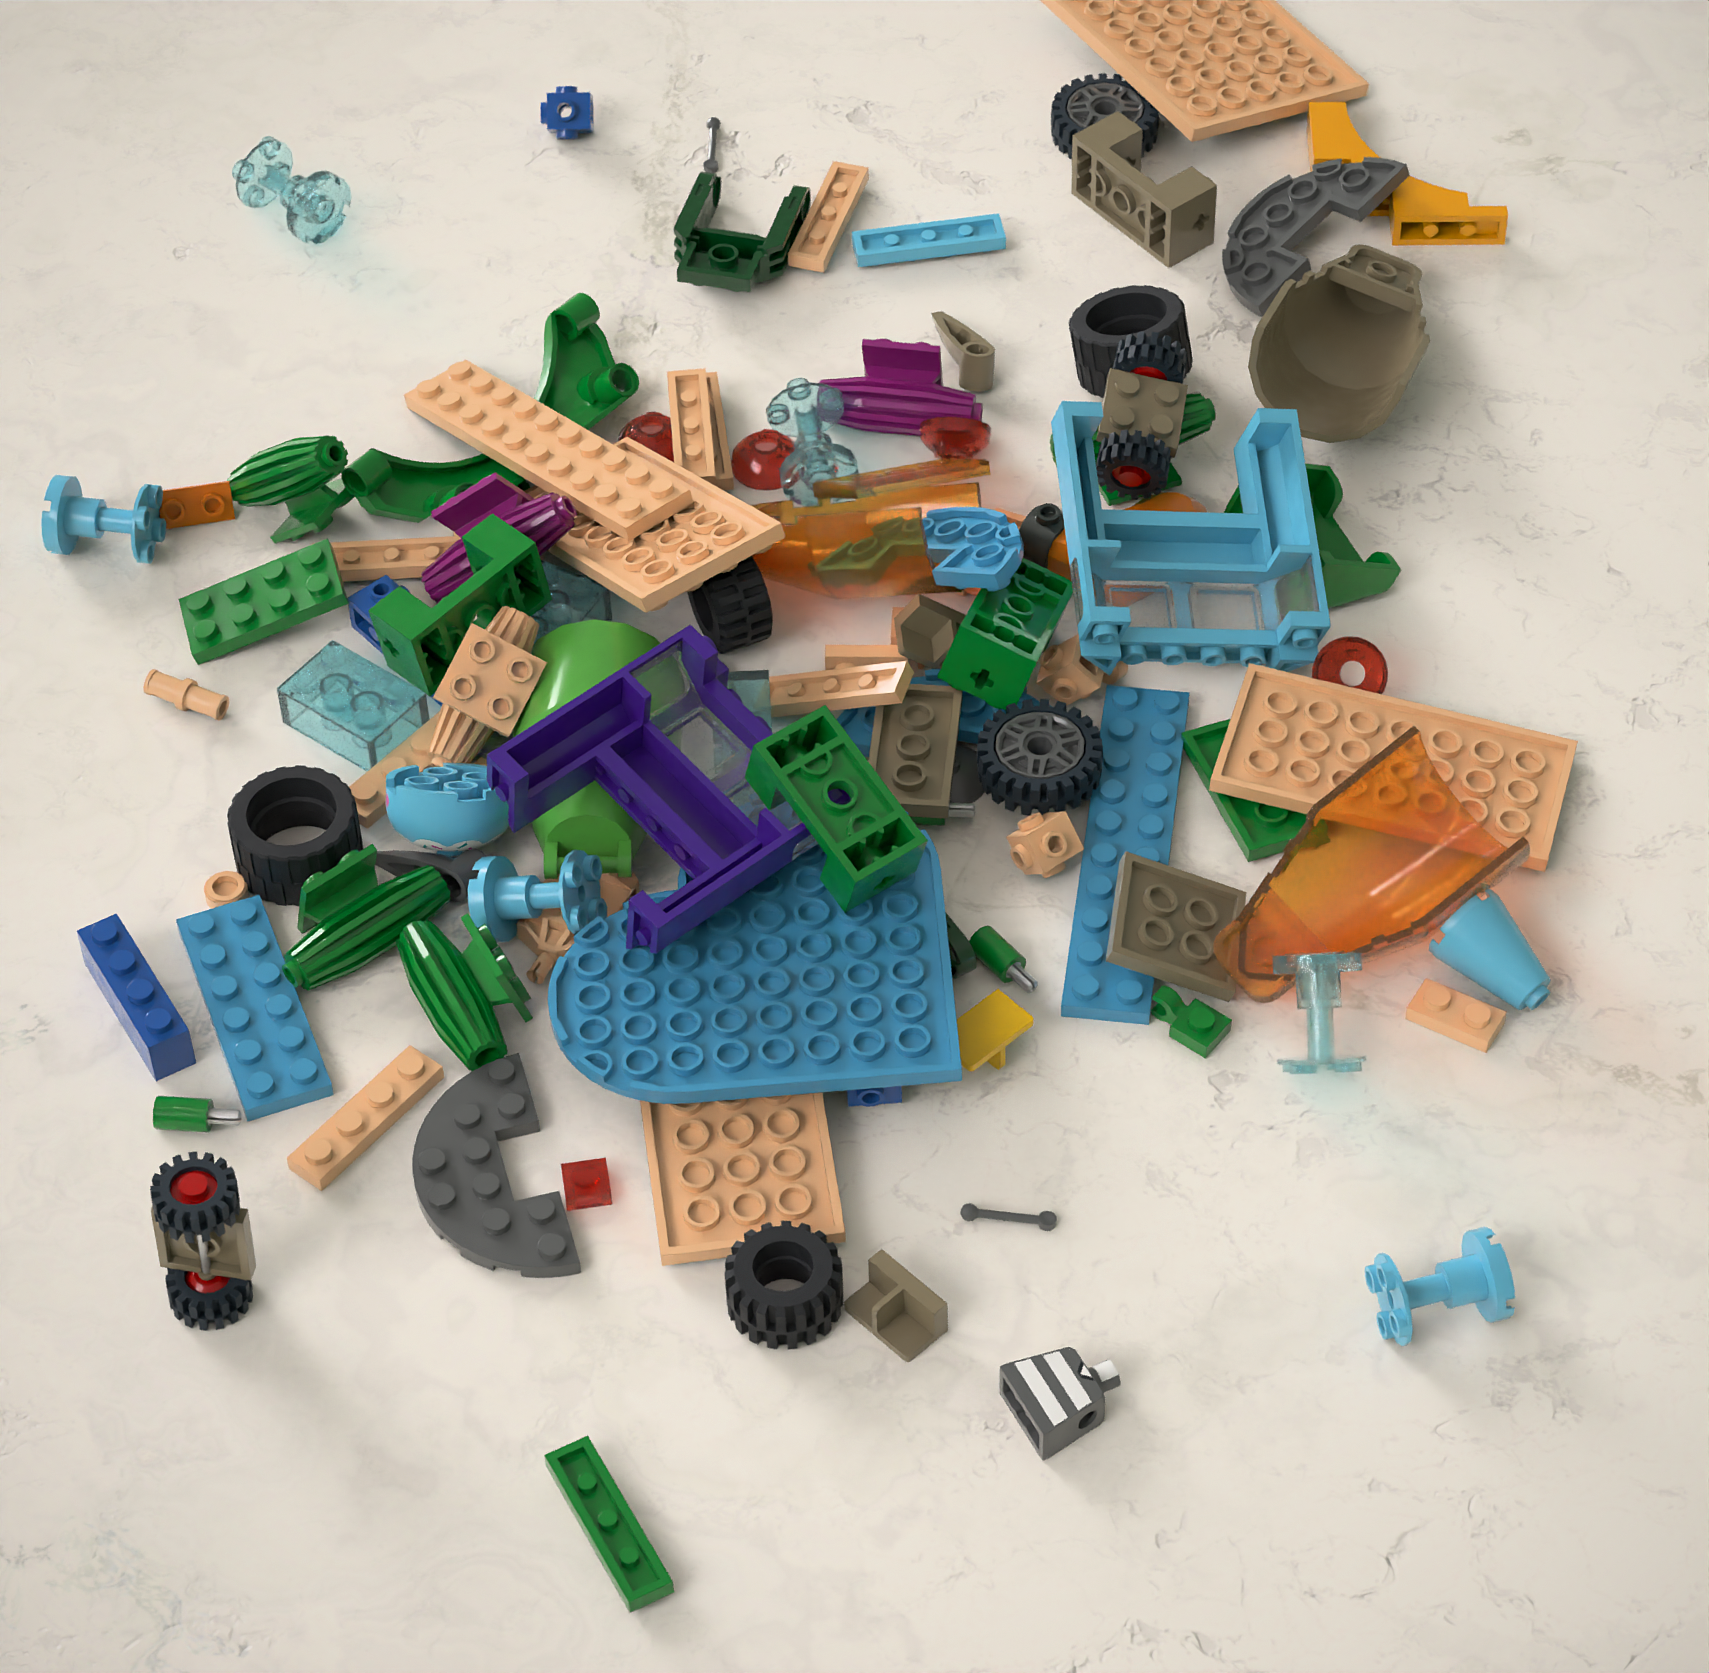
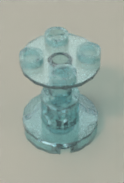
[232,136,351,244]
[766,378,859,507]
[1272,952,1366,1074]

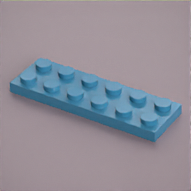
[176,895,334,1122]

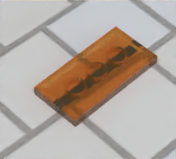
[812,458,990,499]

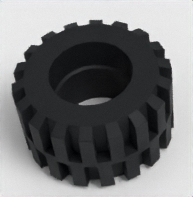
[687,556,773,654]
[724,1221,844,1350]

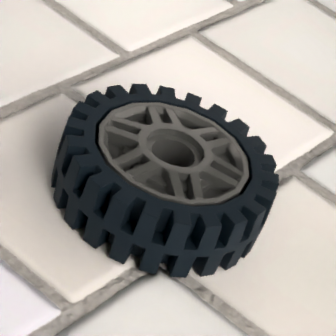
[1051,73,1159,160]
[977,699,1103,816]

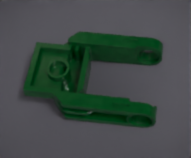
[673,172,811,293]

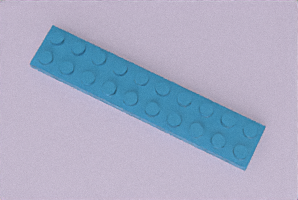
[1061,685,1190,1025]

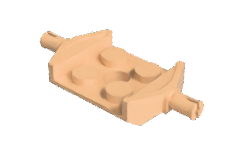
[516,871,639,984]

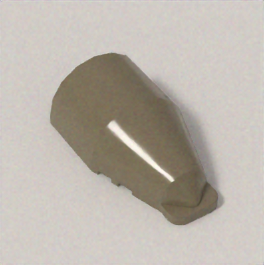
[1248,244,1430,443]

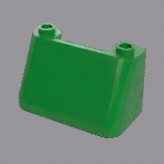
[1224,464,1401,616]

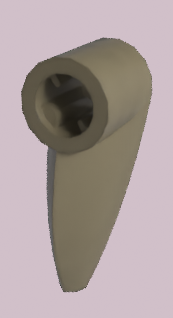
[931,311,995,392]

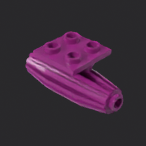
[816,338,983,437]
[421,472,577,604]

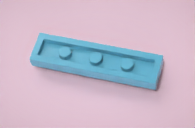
[852,213,1006,267]

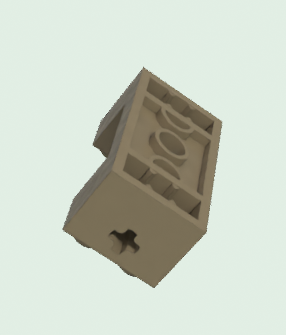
[1071,111,1217,268]

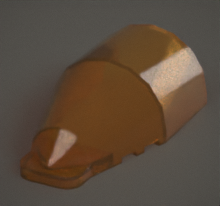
[750,482,981,600]
[1213,726,1530,1003]

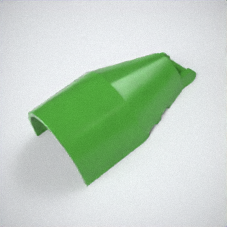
[512,619,683,879]

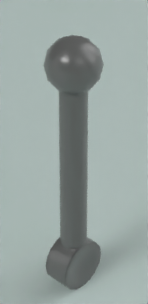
[703,117,721,173]
[960,1203,1057,1231]

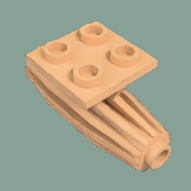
[427,606,547,767]

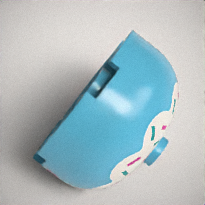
[386,763,509,856]

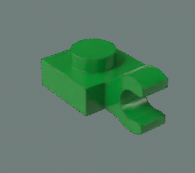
[1151,985,1232,1059]

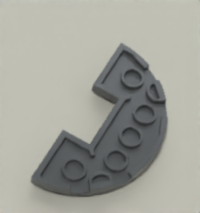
[1222,157,1410,317]
[412,1053,581,1278]

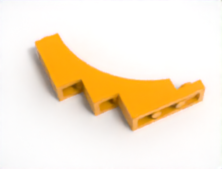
[1307,102,1508,245]

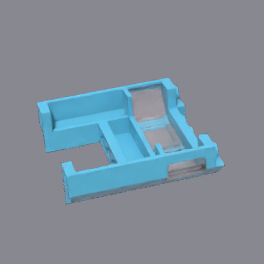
[1051,401,1331,675]

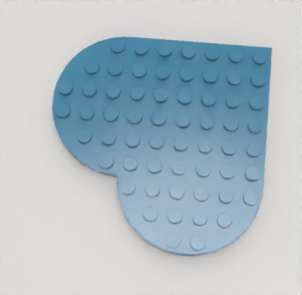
[548,794,962,1104]

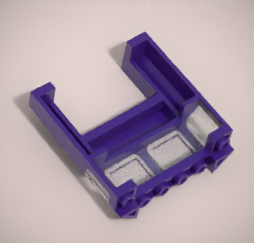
[487,625,851,954]

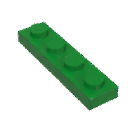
[544,1435,674,1613]

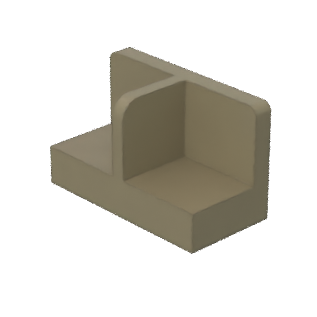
[894,593,966,669]
[844,1249,948,1362]

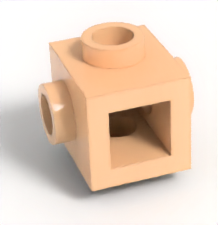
[1036,634,1104,706]
[1006,811,1084,878]

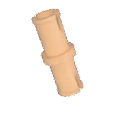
[143,669,229,721]

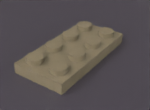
[868,684,963,819]

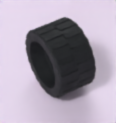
[1069,285,1193,398]
[227,765,364,906]

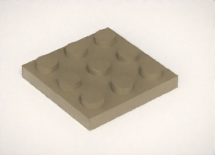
[1106,851,1247,1002]

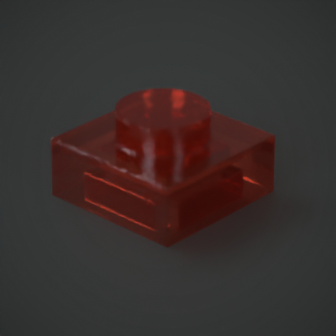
[561,1157,613,1211]

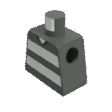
[999,1347,1121,1461]

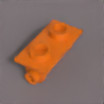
[159,481,235,529]

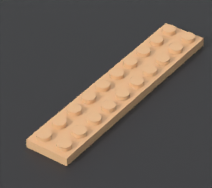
[404,360,694,541]

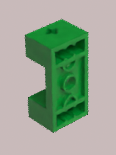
[368,514,552,697]
[937,558,1077,711]
[745,705,928,913]

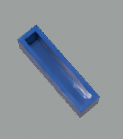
[77,913,196,1081]

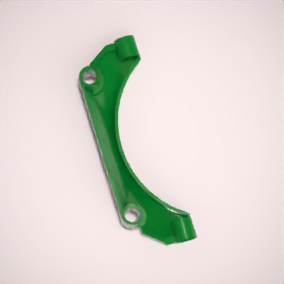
[341,292,639,523]

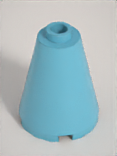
[1429,889,1551,1010]

